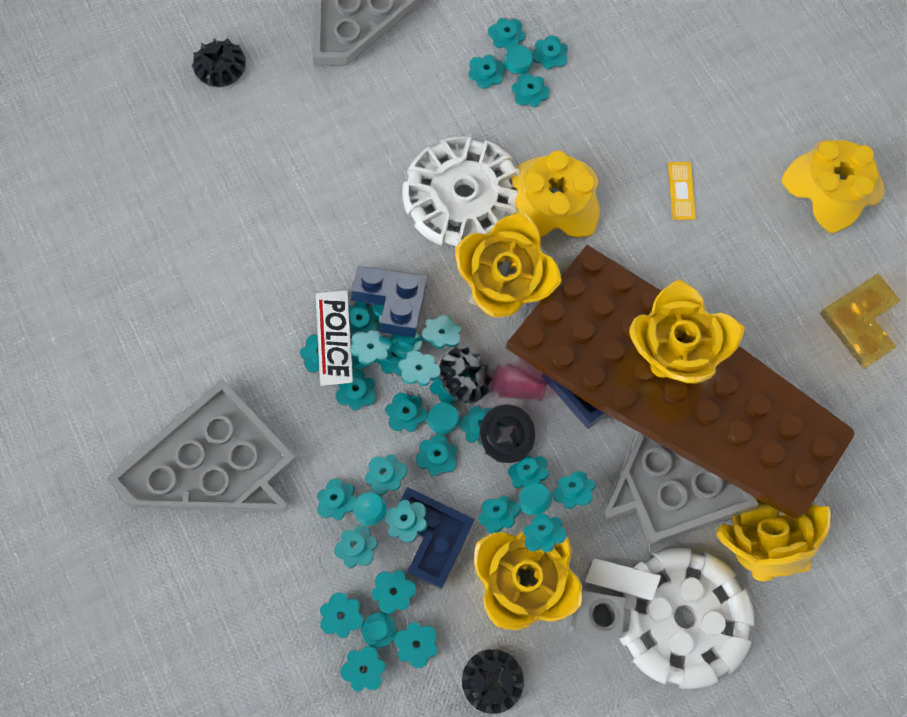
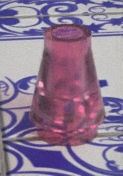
[491,363,547,401]

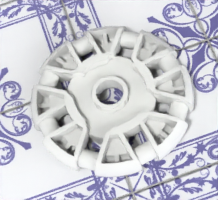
[402,136,520,246]
[619,548,754,689]

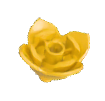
[780,139,885,234]
[512,150,600,238]
[455,213,561,318]
[629,279,745,383]
[716,498,831,581]
[474,531,582,630]

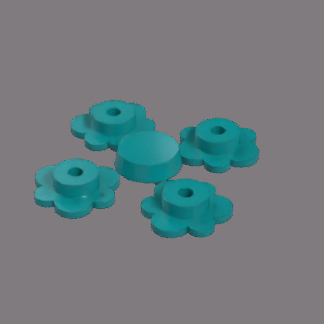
[468,18,568,107]
[300,302,405,411]
[350,304,461,386]
[385,371,501,476]
[317,454,427,568]
[478,456,596,552]
[320,570,438,692]

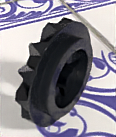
[192,38,246,87]
[439,347,493,403]
[478,404,536,463]
[462,649,524,714]

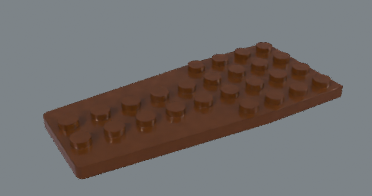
[506,245,854,519]

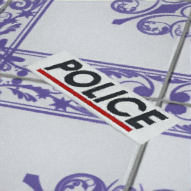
[316,290,353,386]

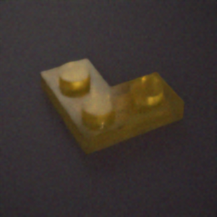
[819,273,901,369]

